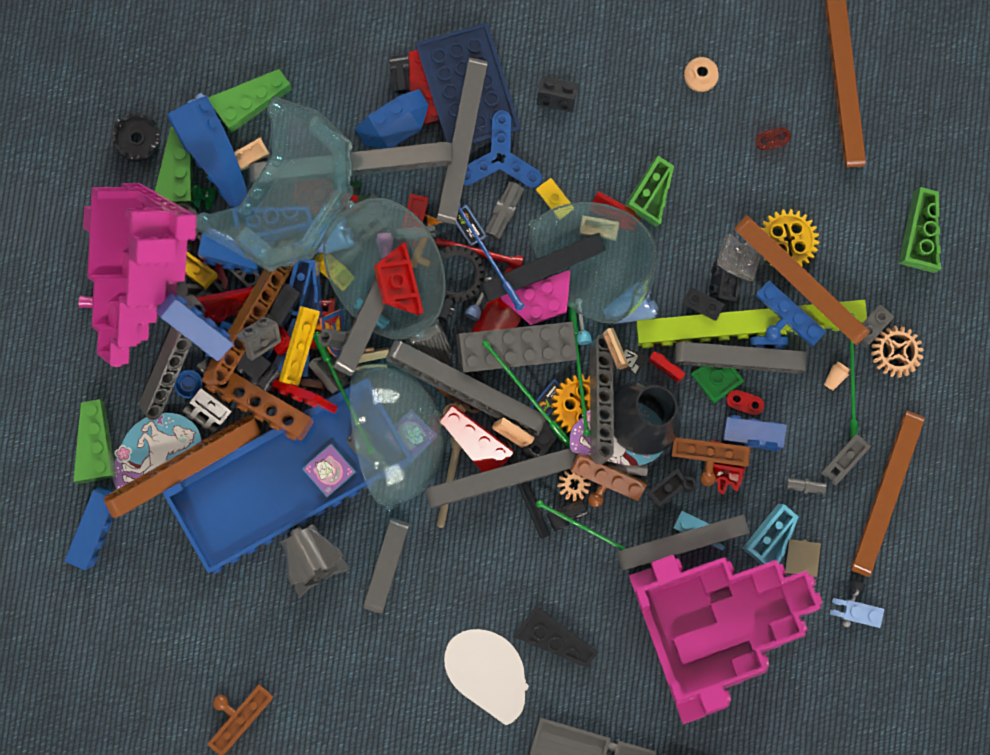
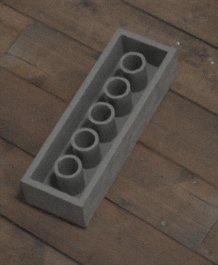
[456,322,577,373]

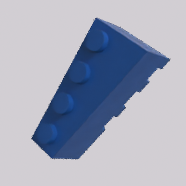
[65,485,115,571]

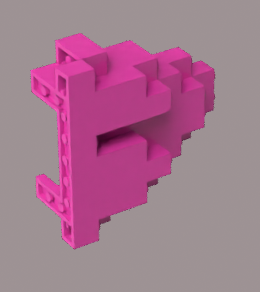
[83,183,196,367]
[629,555,822,725]

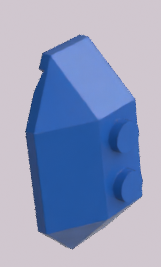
[355,89,429,149]

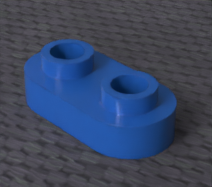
[750,337,788,350]

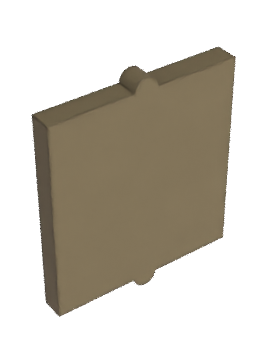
[785,539,821,577]

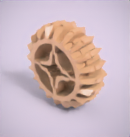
[871,326,924,378]

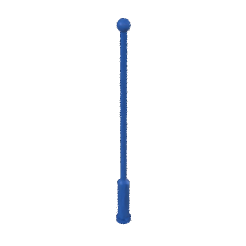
[458,203,525,311]

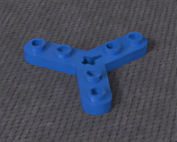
[464,110,542,187]

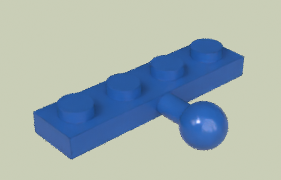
[755,281,826,347]

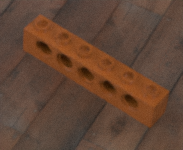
[201,372,313,441]

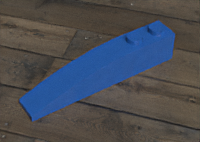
[167,95,250,209]

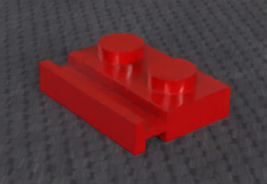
[648,351,685,384]

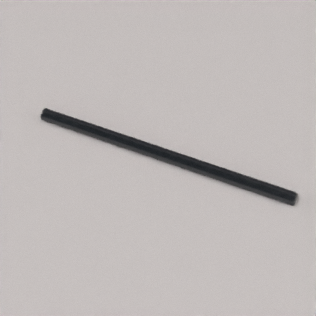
[452,326,550,539]

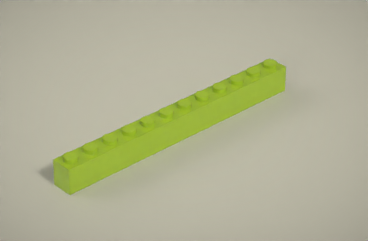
[635,300,867,348]

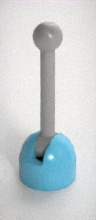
[575,299,592,345]

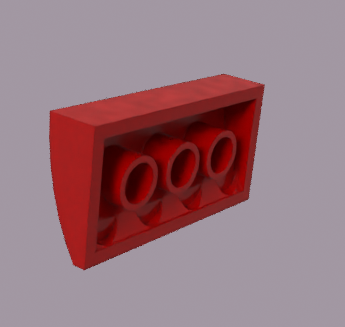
[471,267,539,332]

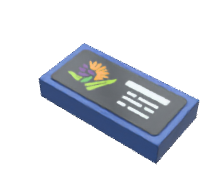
[530,379,561,416]

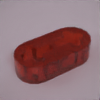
[755,128,791,151]

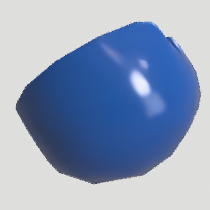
[174,369,203,398]

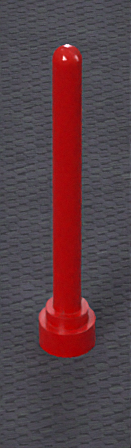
[434,238,524,269]

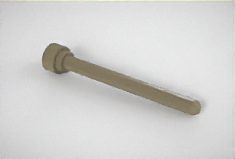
[437,436,462,528]

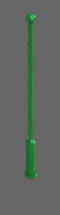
[567,304,591,437]
[850,313,858,440]
[312,331,375,454]
[482,340,571,449]
[536,500,651,568]

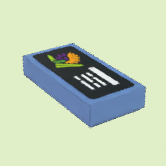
[456,205,487,247]

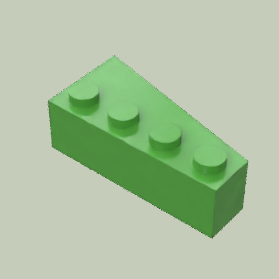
[208,69,292,133]
[155,127,193,206]
[898,187,941,273]
[73,399,116,484]

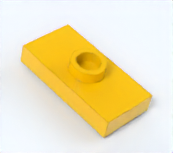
[536,178,574,219]

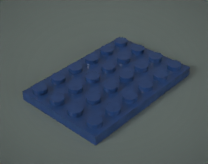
[415,22,521,145]

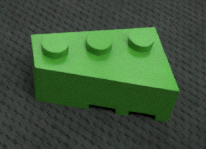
[625,156,674,227]

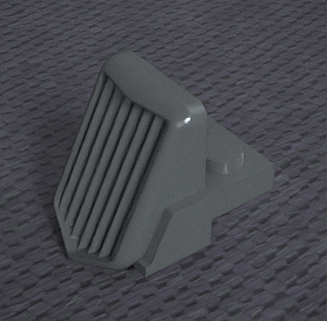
[402,318,453,365]

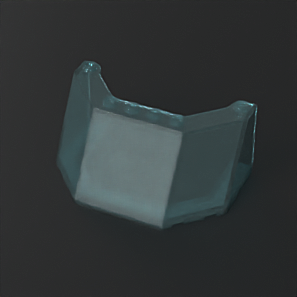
[196,96,353,272]

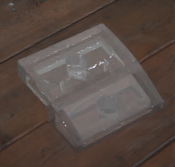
[717,233,761,281]

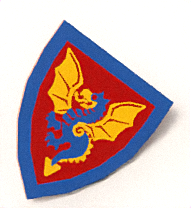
[315,309,344,357]

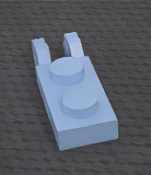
[830,598,884,628]

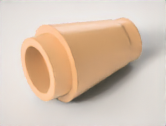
[824,361,850,391]

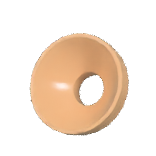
[684,57,719,92]

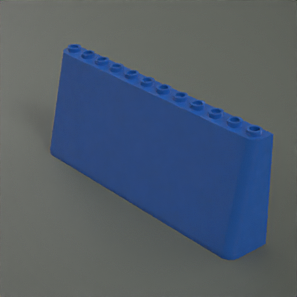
[162,377,413,574]

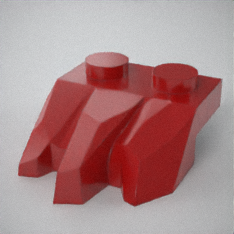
[705,440,746,495]

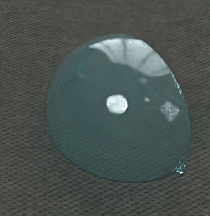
[323,198,446,340]
[529,202,657,323]
[350,361,445,510]

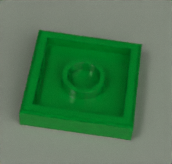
[691,366,744,404]

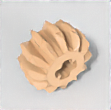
[557,470,590,501]

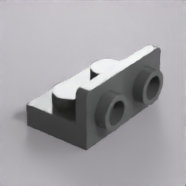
[860,305,894,348]
[236,317,281,361]

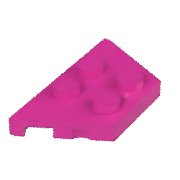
[501,270,570,326]

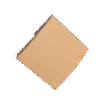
[603,328,629,370]

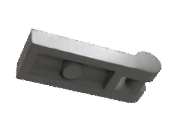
[821,433,871,486]

